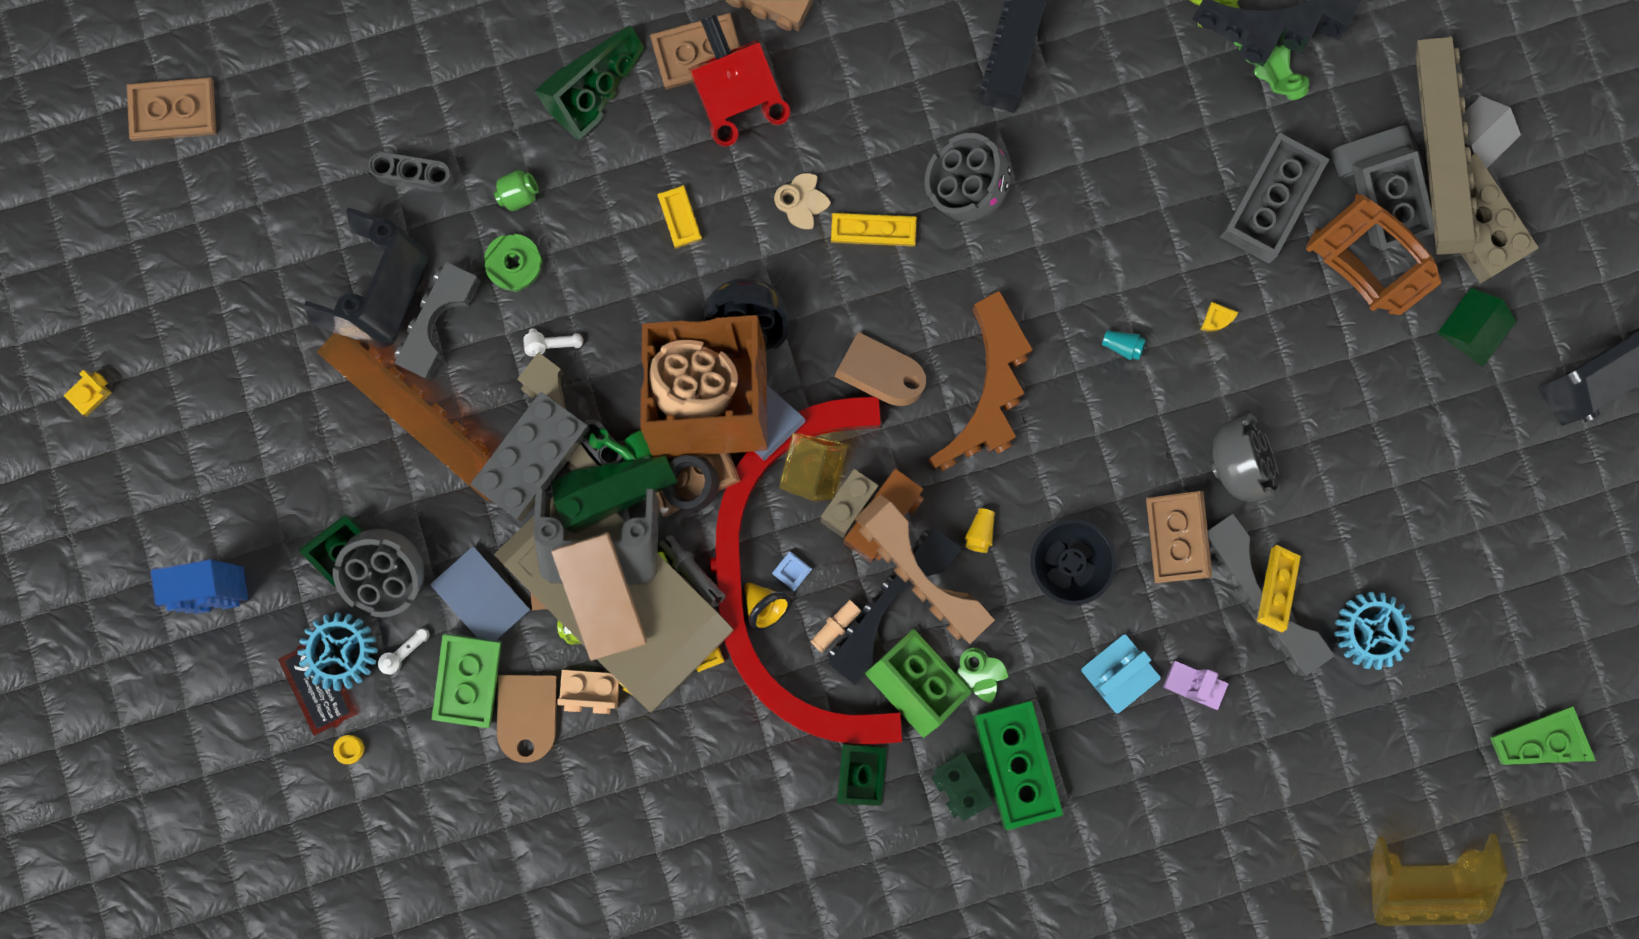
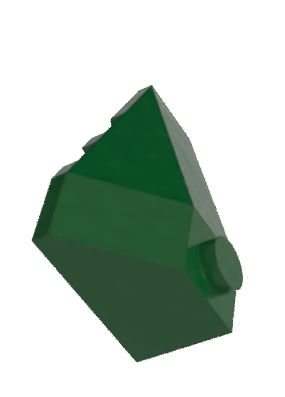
[535,25,644,140]
[551,456,678,534]

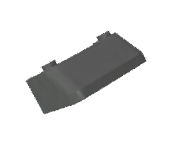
[534,488,659,585]

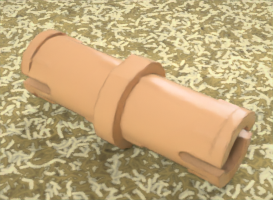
[810,599,861,652]

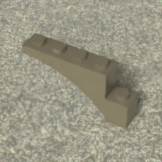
[518,352,598,471]

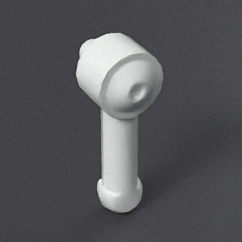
[523,328,584,356]
[378,628,430,675]

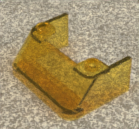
[1370,834,1508,926]

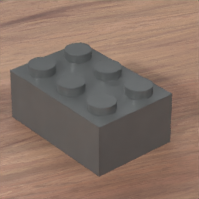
[1352,147,1434,250]

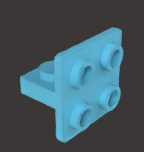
[1081,635,1160,714]

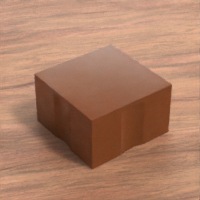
[640,315,768,458]

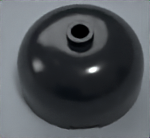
[703,278,789,350]

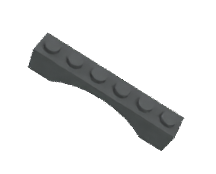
[1208,514,1334,676]

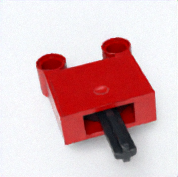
[688,14,790,147]

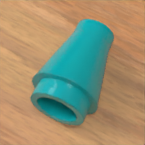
[1102,330,1146,361]

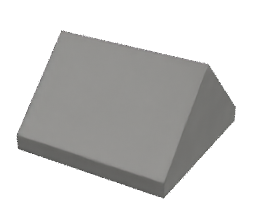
[1461,96,1521,168]

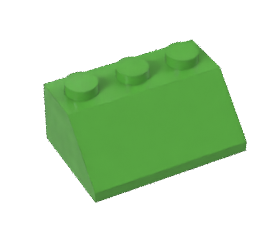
[865,628,972,738]

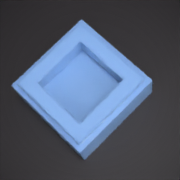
[772,551,812,592]

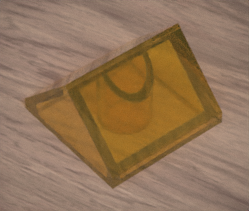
[779,433,848,501]

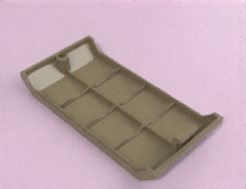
[494,497,734,714]

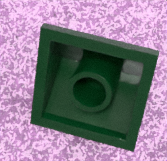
[1437,288,1517,367]
[299,514,364,587]
[837,743,887,806]

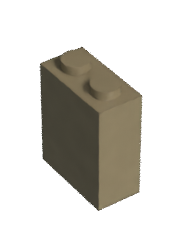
[820,469,878,538]

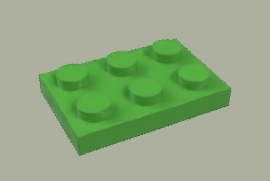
[432,633,502,728]

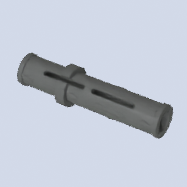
[659,535,726,607]

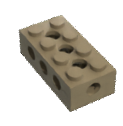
[1426,153,1539,284]

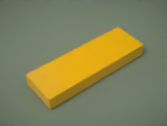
[831,213,916,246]
[1257,545,1301,633]

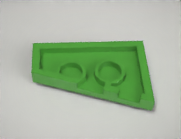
[1490,706,1596,765]

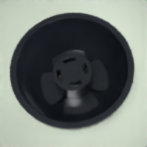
[1030,519,1117,605]

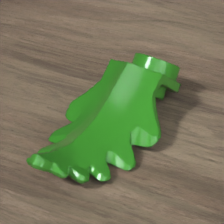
[1234,42,1310,100]

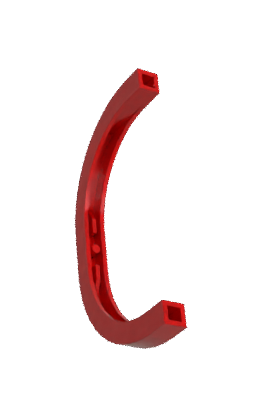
[711,397,902,744]

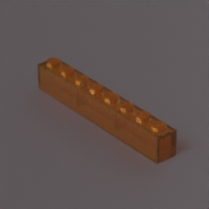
[317,332,493,504]

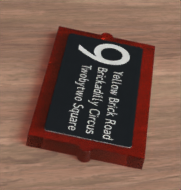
[278,638,358,736]

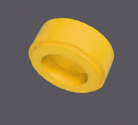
[333,735,364,764]

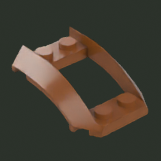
[1306,194,1441,315]

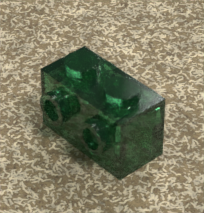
[931,752,993,821]

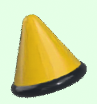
[744,582,790,630]

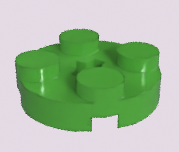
[484,234,542,292]

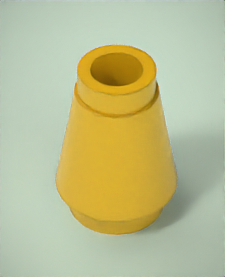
[965,508,995,553]

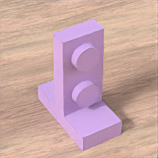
[1163,661,1229,710]

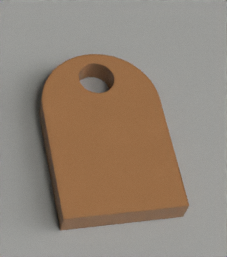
[835,332,926,406]
[497,675,557,763]

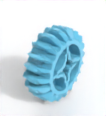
[1335,592,1415,670]
[298,612,378,691]

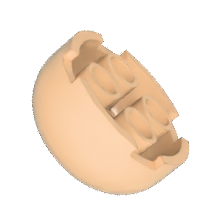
[649,340,738,420]

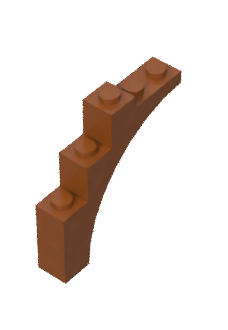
[929,291,1032,472]

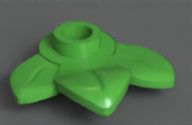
[955,648,1008,703]

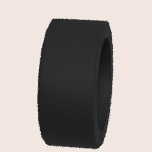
[662,455,719,511]

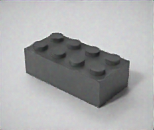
[1220,132,1329,264]
[470,392,591,522]

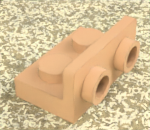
[557,670,620,714]

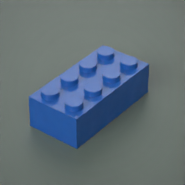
[151,560,248,614]

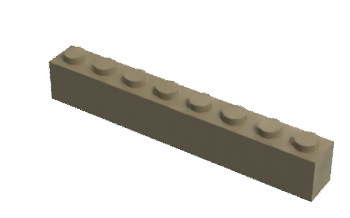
[1415,37,1480,255]

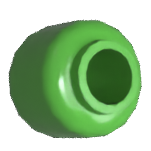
[494,170,538,211]

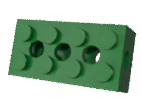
[973,701,1063,830]

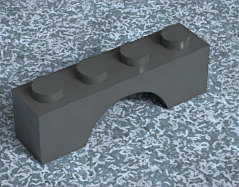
[394,262,481,382]

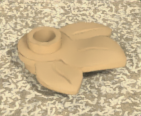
[774,174,830,230]

